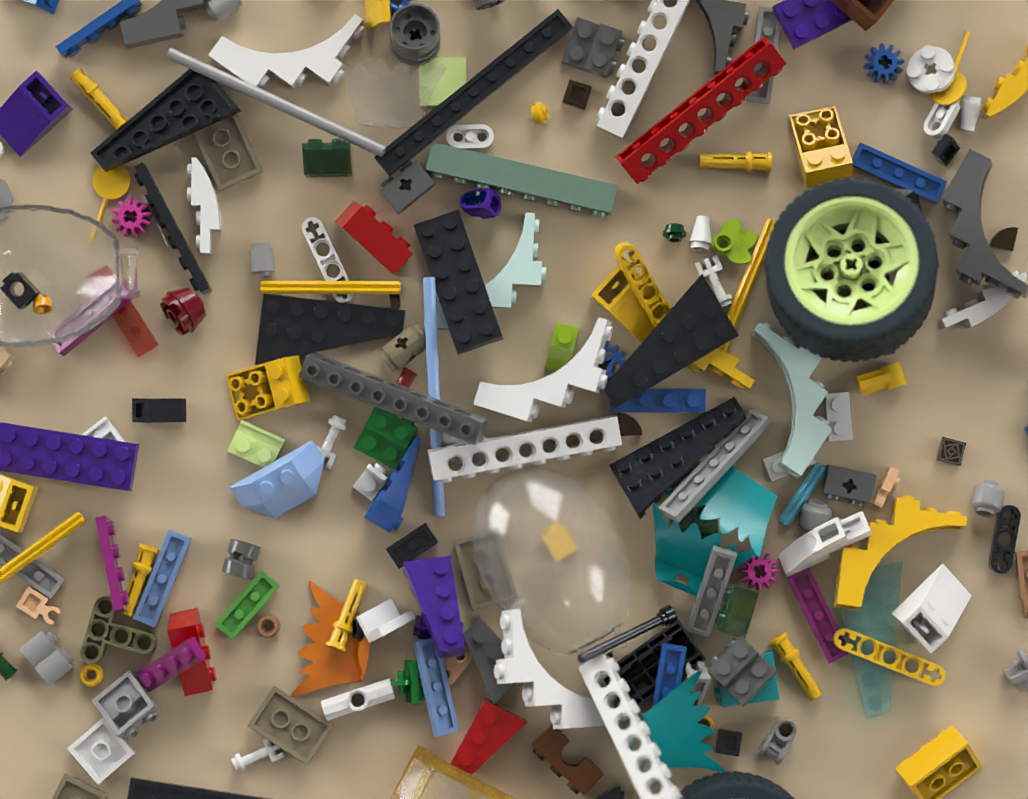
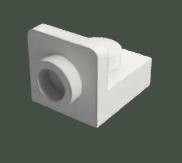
[353,463,389,501]

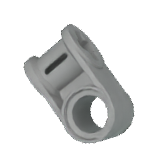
[757,717,797,765]

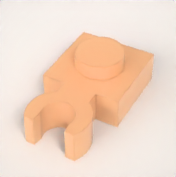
[871,467,900,508]
[16,586,62,624]

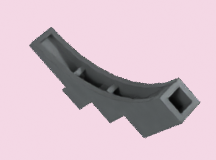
[120,0,206,49]
[695,0,750,75]
[942,149,1028,299]

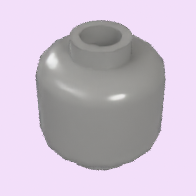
[971,480,1005,517]
[799,499,832,533]

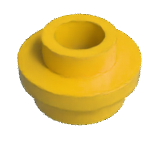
[531,101,550,125]
[79,663,104,687]

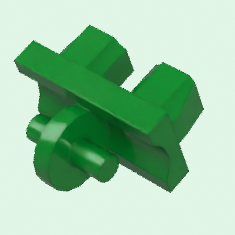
[391,659,426,704]

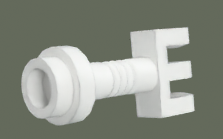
[695,255,733,309]
[316,414,347,470]
[231,739,287,772]

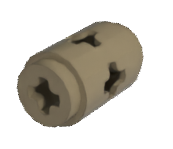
[379,324,426,372]

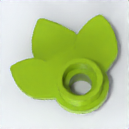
[711,218,758,264]

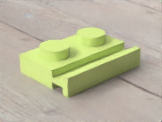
[228,420,286,468]

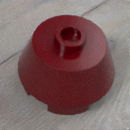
[160,288,206,336]

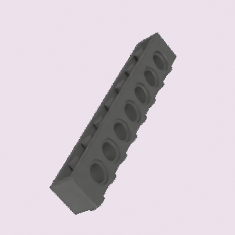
[299,352,489,445]

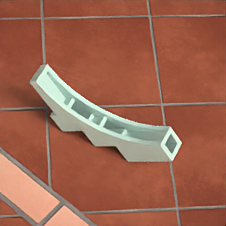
[424,213,547,330]
[751,322,832,478]

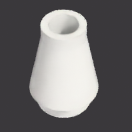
[960,96,983,131]
[689,216,712,252]

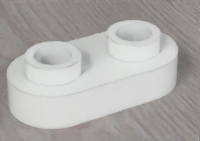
[924,100,961,139]
[446,124,494,149]

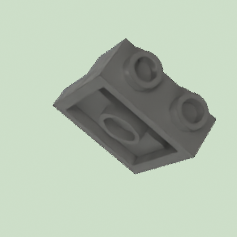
[562,17,625,78]
[707,636,777,707]

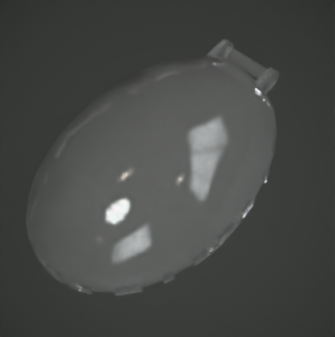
[0,205,140,348]
[473,465,632,664]

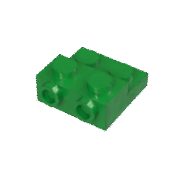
[354,407,418,470]

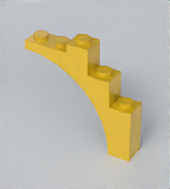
[834,495,967,611]

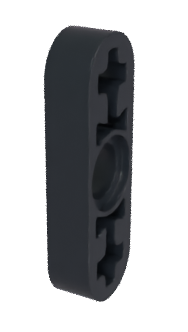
[989,505,1021,574]

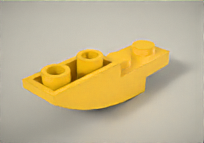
[982,44,1028,119]
[686,349,755,390]

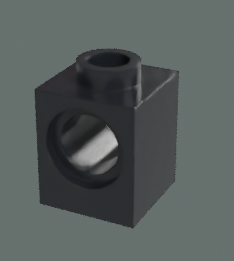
[0,272,41,310]

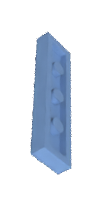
[133,530,192,628]
[413,638,459,737]

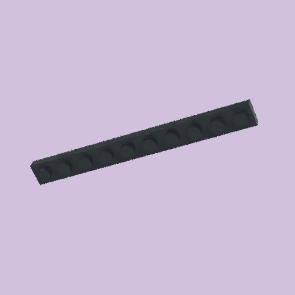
[374,9,573,177]

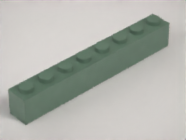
[426,142,618,218]

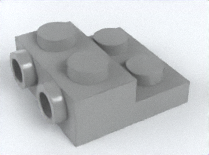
[92,670,161,740]

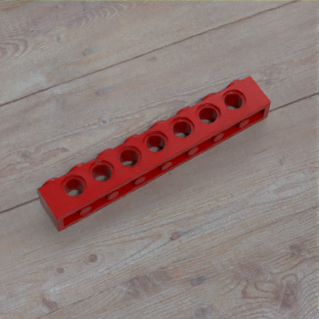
[615,37,787,184]

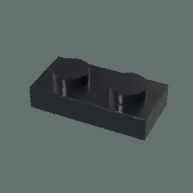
[386,523,439,569]

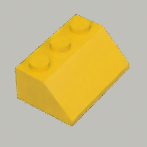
[895,725,983,799]

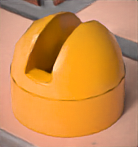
[33,294,53,314]

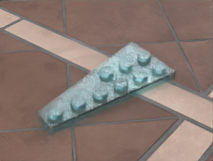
[832,561,903,718]

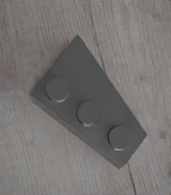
[463,617,516,704]

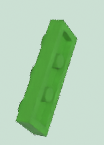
[214,570,280,640]

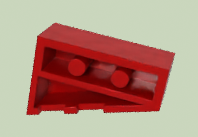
[334,200,413,275]
[167,608,217,696]
[451,698,527,775]

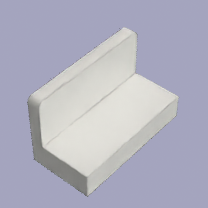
[357,599,415,643]

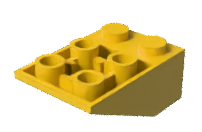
[789,105,853,189]
[590,265,673,343]
[225,355,310,421]
[0,474,39,533]

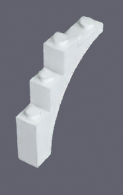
[208,14,365,89]
[473,317,613,422]
[494,609,614,729]

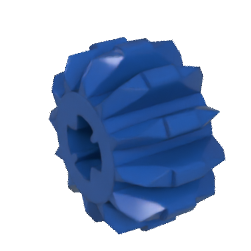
[863,43,904,84]

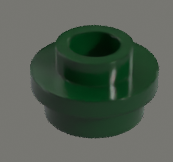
[663,223,686,242]

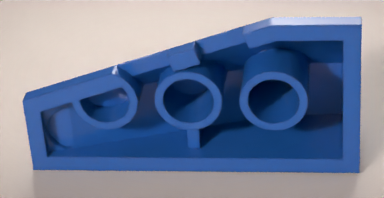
[364,436,421,532]

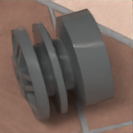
[390,4,440,66]

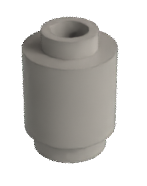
[206,0,243,22]
[249,242,275,278]

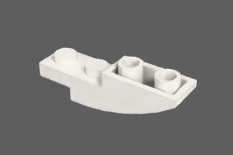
[187,158,222,255]
[938,271,1028,329]
[778,511,873,577]

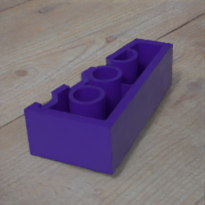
[403,556,465,659]

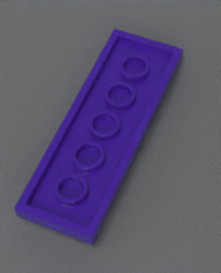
[0,422,139,491]

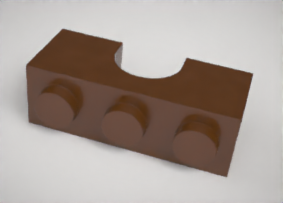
[532,723,604,795]

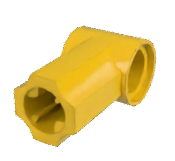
[856,361,907,396]

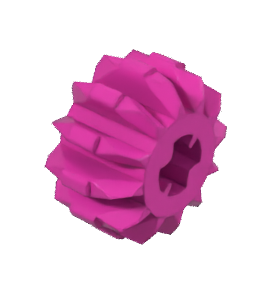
[111,197,153,238]
[738,553,779,591]

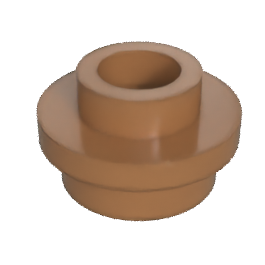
[256,614,280,638]

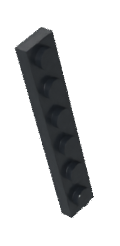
[134,162,212,295]

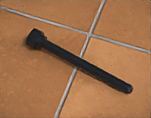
[577,605,678,663]

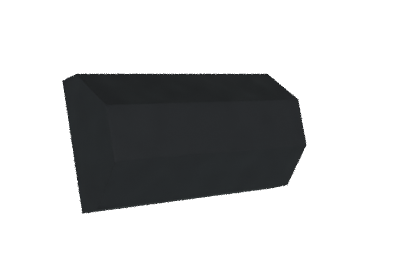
[604,620,706,706]

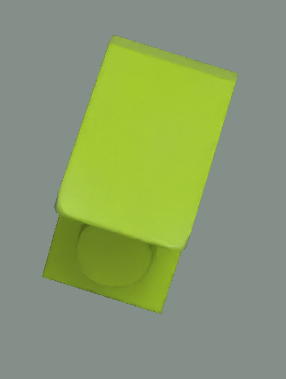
[544,322,579,372]

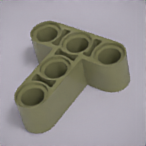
[80,595,158,664]

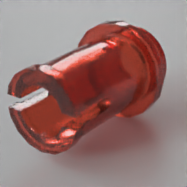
[396,367,417,388]

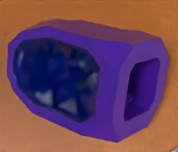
[459,188,502,219]

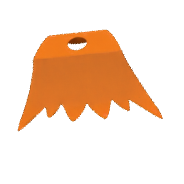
[291,581,371,697]

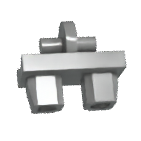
[1003,649,1028,692]

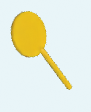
[931,31,970,106]
[91,165,131,242]

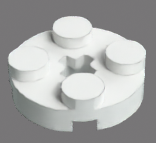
[906,45,955,94]

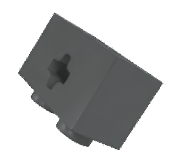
[380,161,435,215]
[821,465,876,507]

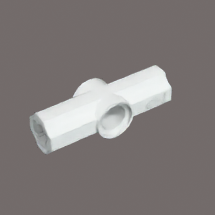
[321,678,396,721]

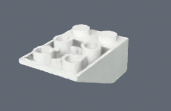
[891,564,972,654]

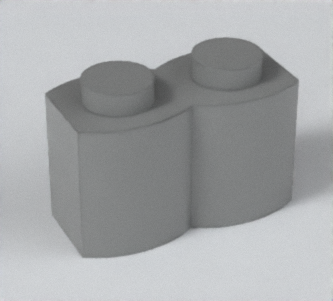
[20,630,74,686]

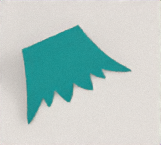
[665,466,778,557]
[653,502,764,596]
[638,669,726,773]

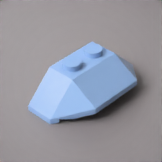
[230,440,324,518]

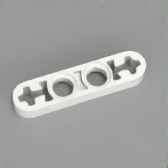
[302,217,354,303]

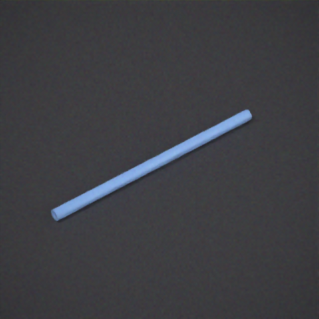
[423,277,445,516]

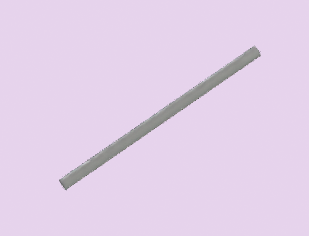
[166,48,387,157]

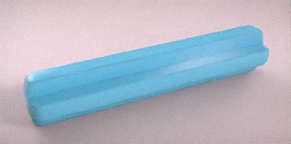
[778,463,827,526]

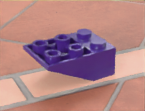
[0,70,73,157]

